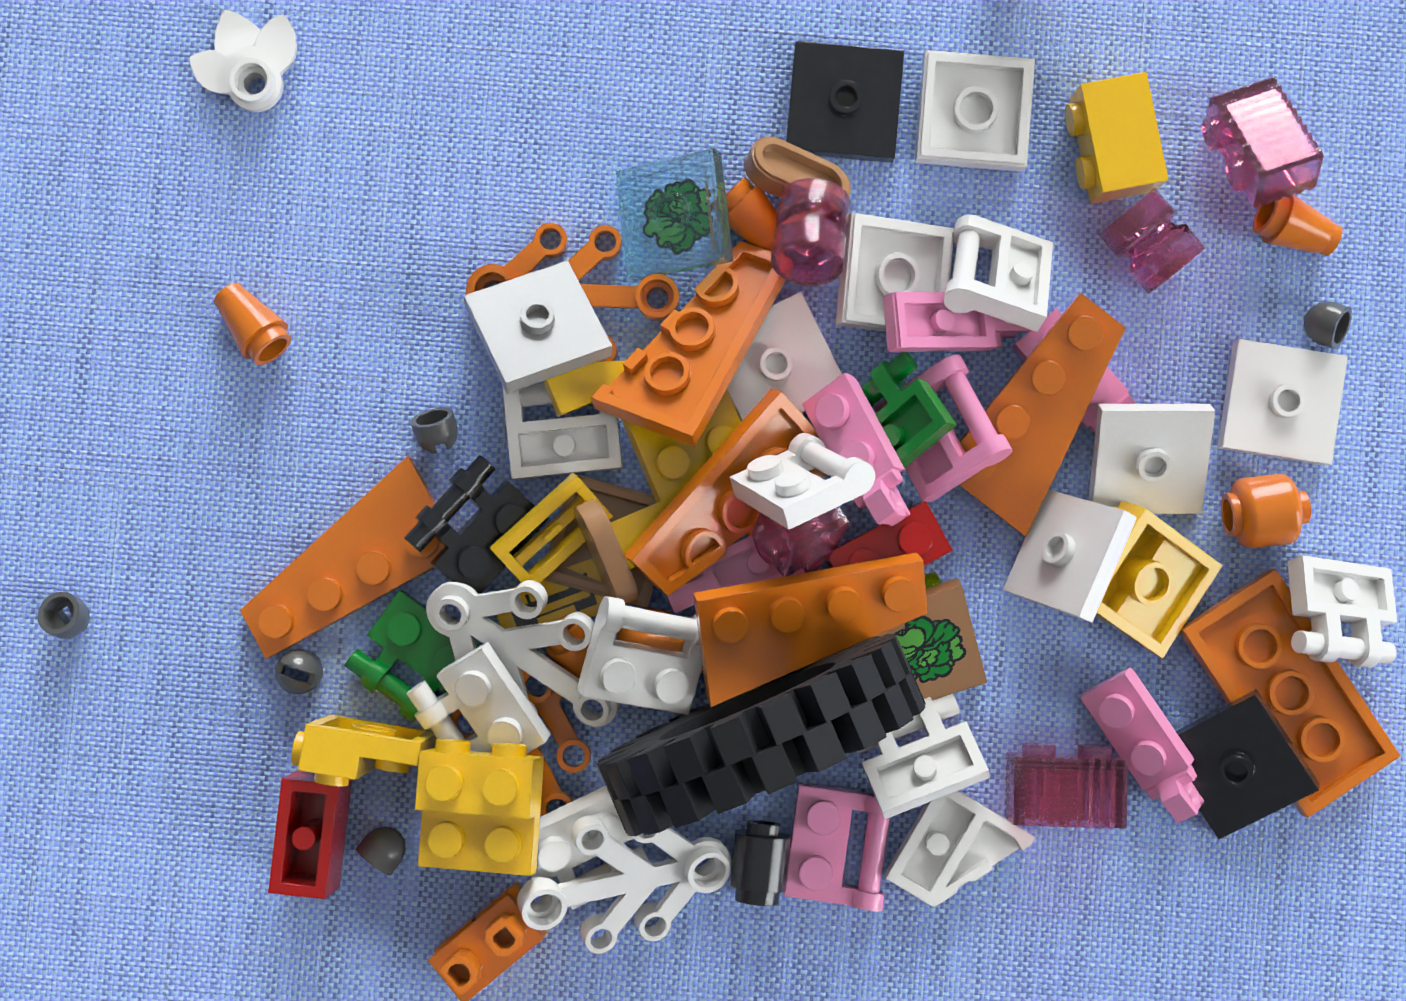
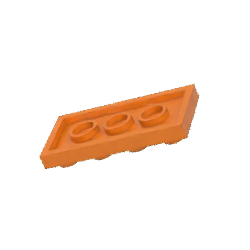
[1180,569,1401,818]

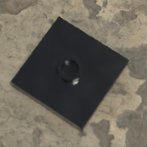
[786,41,904,163]
[1176,689,1320,839]

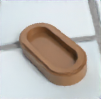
[744,137,851,216]
[574,499,639,606]

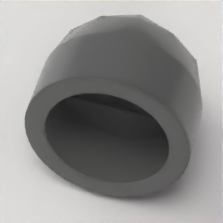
[1303,302,1352,349]
[410,407,458,454]
[38,591,90,639]
[275,649,323,694]
[356,827,406,875]

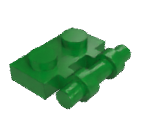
[861,352,957,468]
[344,590,479,723]

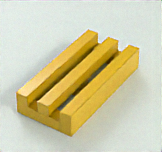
[490,472,613,583]

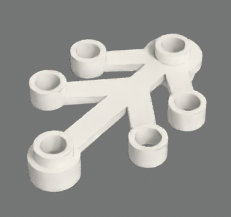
[426,580,621,727]
[517,815,731,954]

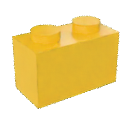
[1065,71,1169,204]

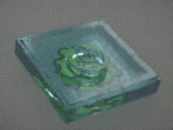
[615,148,733,281]

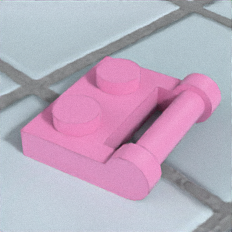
[874,354,1013,502]
[783,783,896,911]

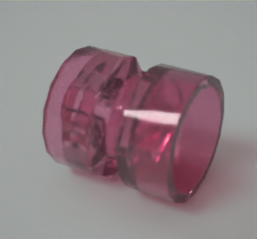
[771,178,851,286]
[1099,188,1206,294]

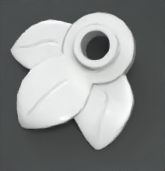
[189,9,297,112]

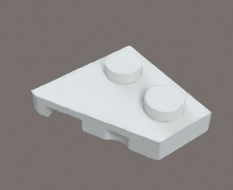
[883,790,1036,907]

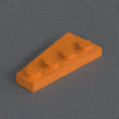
[591,241,791,447]
[959,292,1126,537]
[624,388,827,596]
[240,456,445,659]
[693,553,928,707]

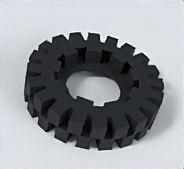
[596,634,926,837]

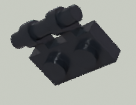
[404,455,549,594]

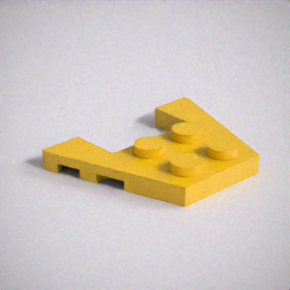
[543,360,741,569]

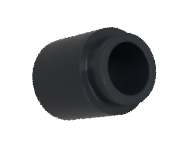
[730,820,791,906]

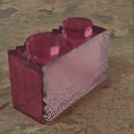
[1202,76,1324,208]
[1005,742,1128,829]

